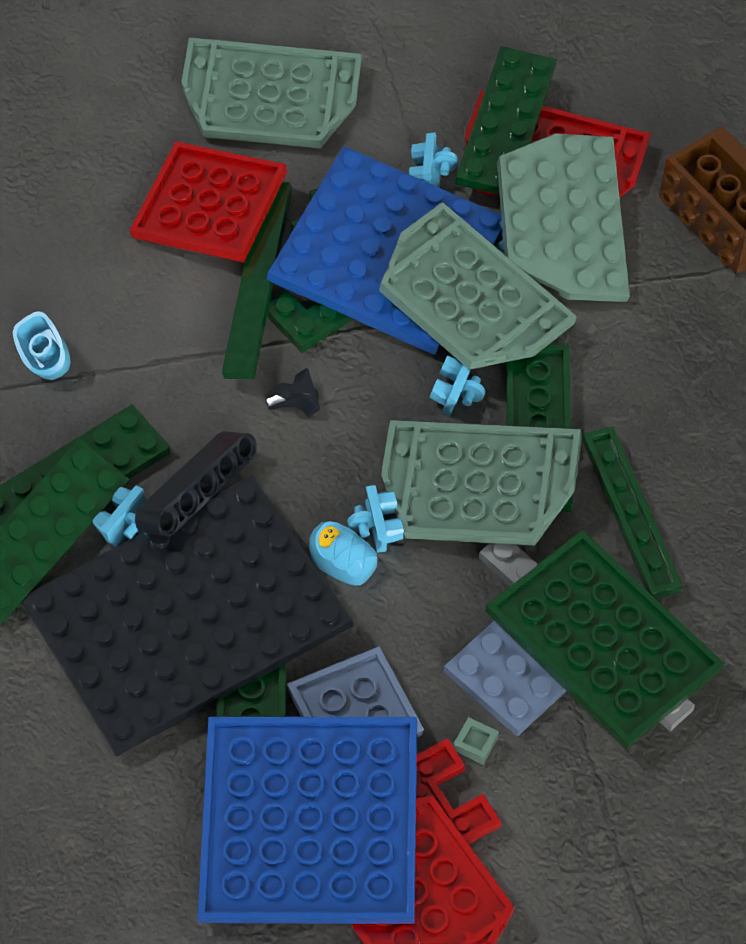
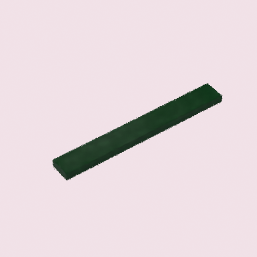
[222,182,292,379]

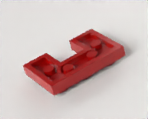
[416,738,501,844]

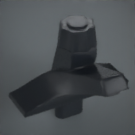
[266,368,320,417]

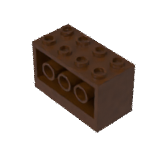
[659,126,746,274]

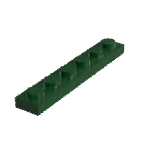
[582,426,683,599]

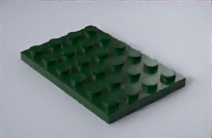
[485,530,724,750]

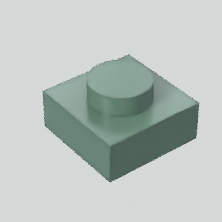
[453,717,499,765]

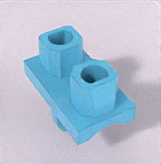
[409,132,459,188]
[429,355,485,416]
[93,485,147,548]
[347,485,404,553]

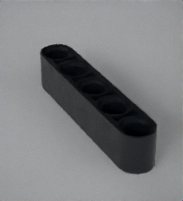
[135,431,257,536]

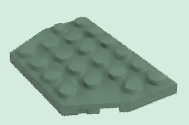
[181,37,362,148]
[497,134,630,302]
[379,202,577,370]
[381,420,582,546]

